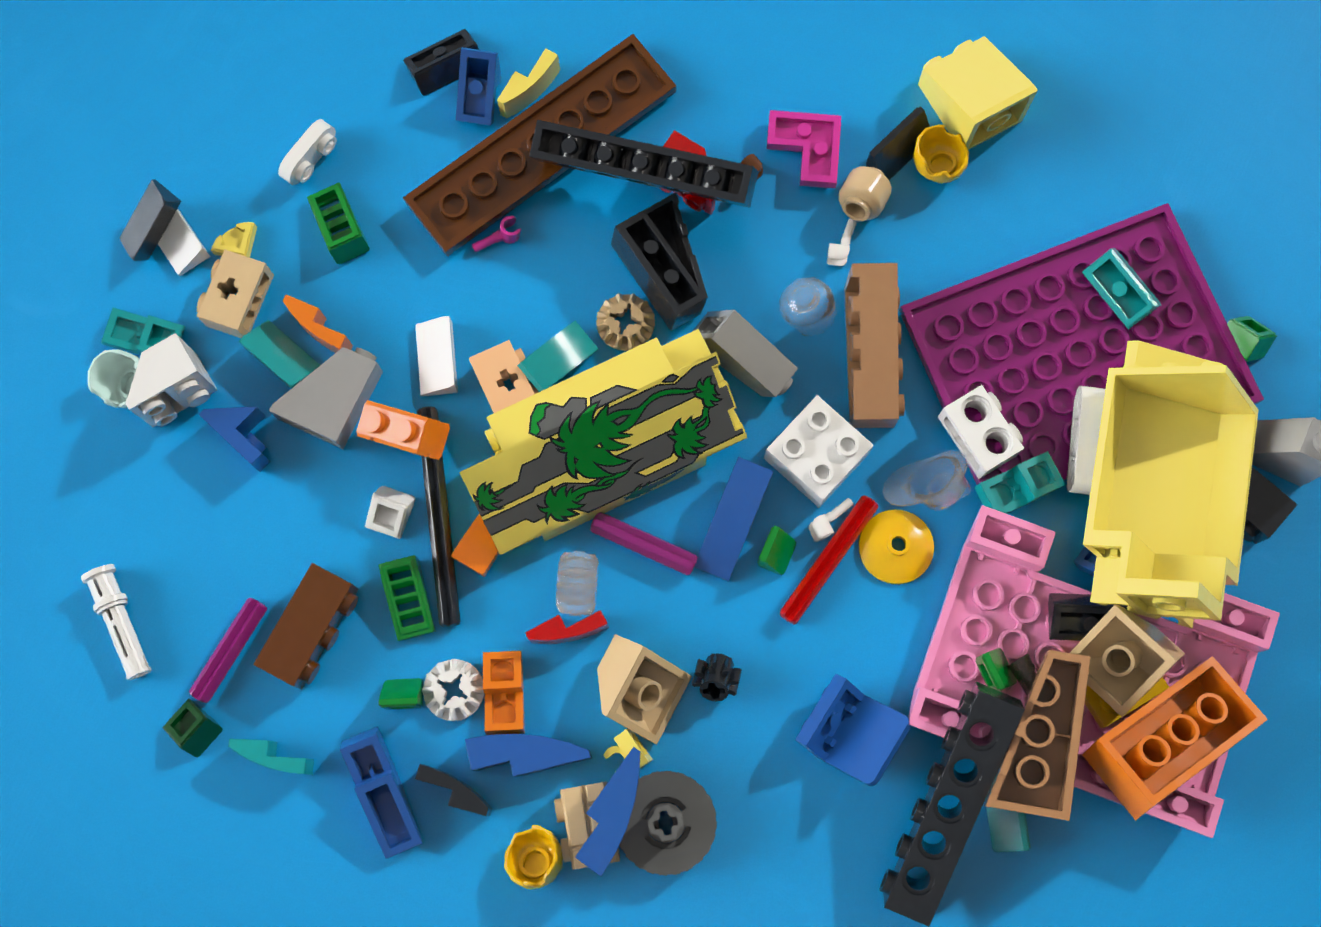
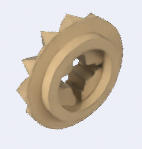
[596,293,655,351]

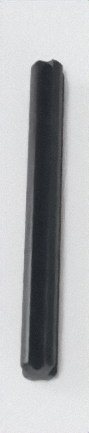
[417,407,461,627]

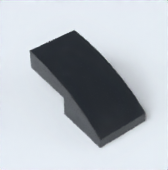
[415,764,493,816]

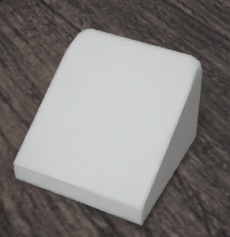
[365,486,415,539]

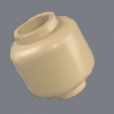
[838,166,892,221]

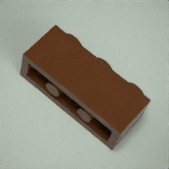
[253,563,359,689]

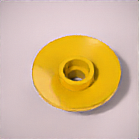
[859,509,934,584]

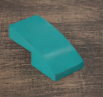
[101,308,185,355]
[517,320,598,392]
[974,451,1066,514]
[228,739,314,775]

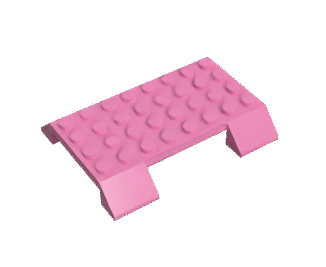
[908,505,1280,838]

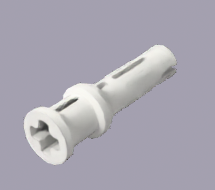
[81,564,152,680]

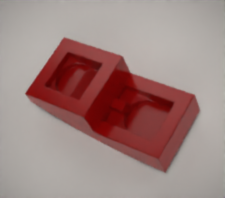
[525,610,609,644]

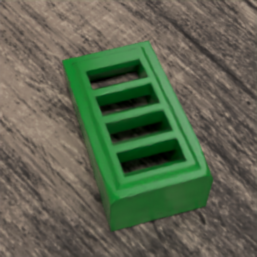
[307,182,370,264]
[378,555,436,641]

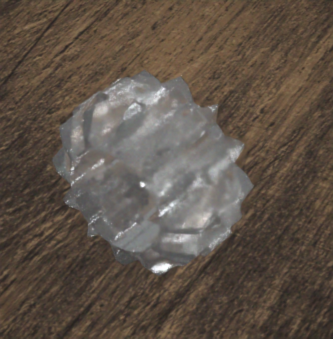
[556,551,599,617]

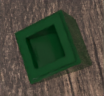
[162,698,223,757]

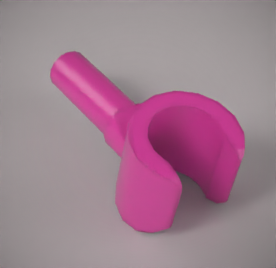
[472,216,521,252]

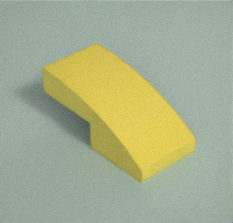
[497,48,560,118]

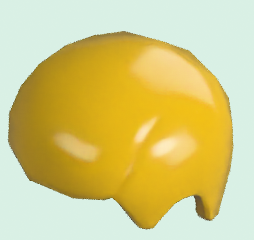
[913,124,969,184]
[504,825,563,890]

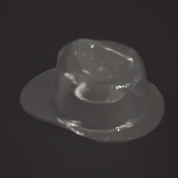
[883,451,971,511]

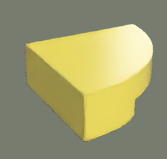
[211,222,257,258]

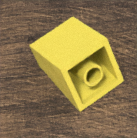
[918,36,1038,150]

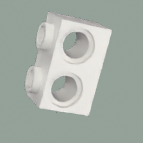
[938,385,1024,479]

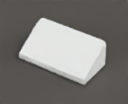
[158,209,210,276]
[415,316,458,396]

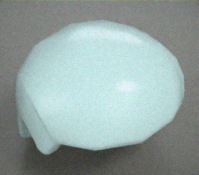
[88,349,139,408]

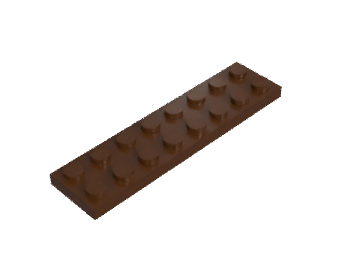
[403,34,676,257]

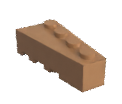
[844,263,905,428]
[984,650,1091,821]

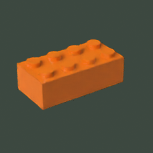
[1082,656,1268,821]

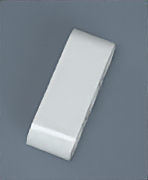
[1067,386,1106,495]

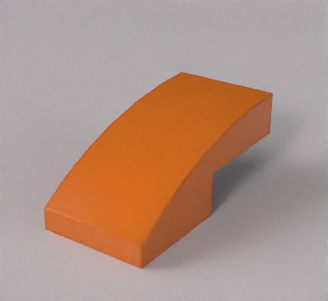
[283,294,353,353]
[451,513,499,577]
[483,651,525,735]

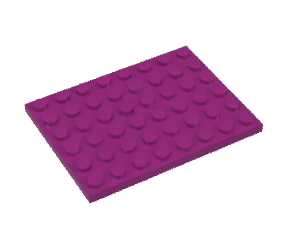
[899,203,1264,485]

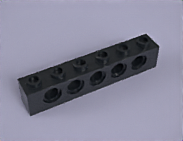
[529,120,759,208]
[880,682,1025,927]

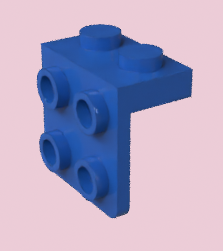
[795,674,912,787]

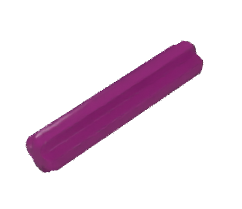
[590,512,697,575]
[189,598,267,703]

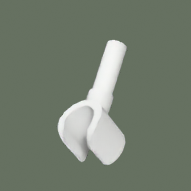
[827,219,857,266]
[809,498,854,542]

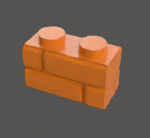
[356,400,450,460]

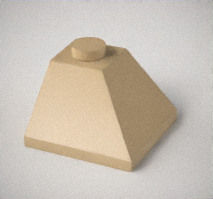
[1070,604,1185,717]
[597,634,692,745]

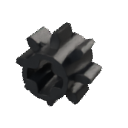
[692,653,742,702]

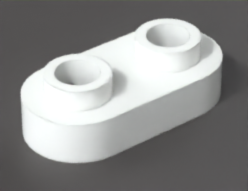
[278,119,337,185]

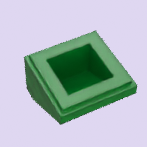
[1227,316,1277,361]
[757,525,796,575]
[975,648,1017,691]
[379,678,423,710]

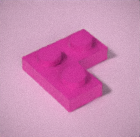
[767,110,841,188]

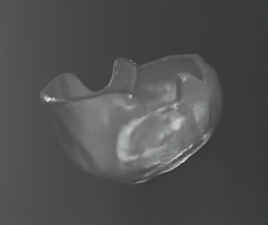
[779,277,838,336]

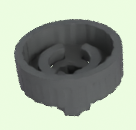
[619,771,717,876]

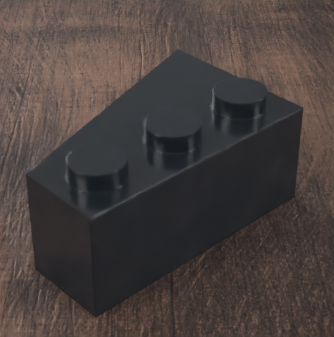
[611,192,708,331]

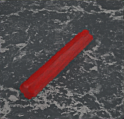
[780,495,878,625]

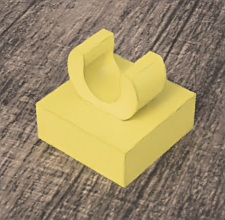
[603,729,653,772]

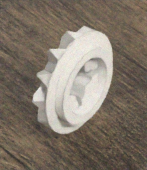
[422,659,484,721]

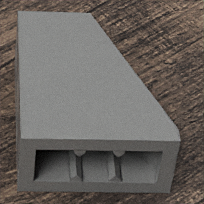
[692,310,798,397]
[269,347,383,449]
[1252,417,1321,487]

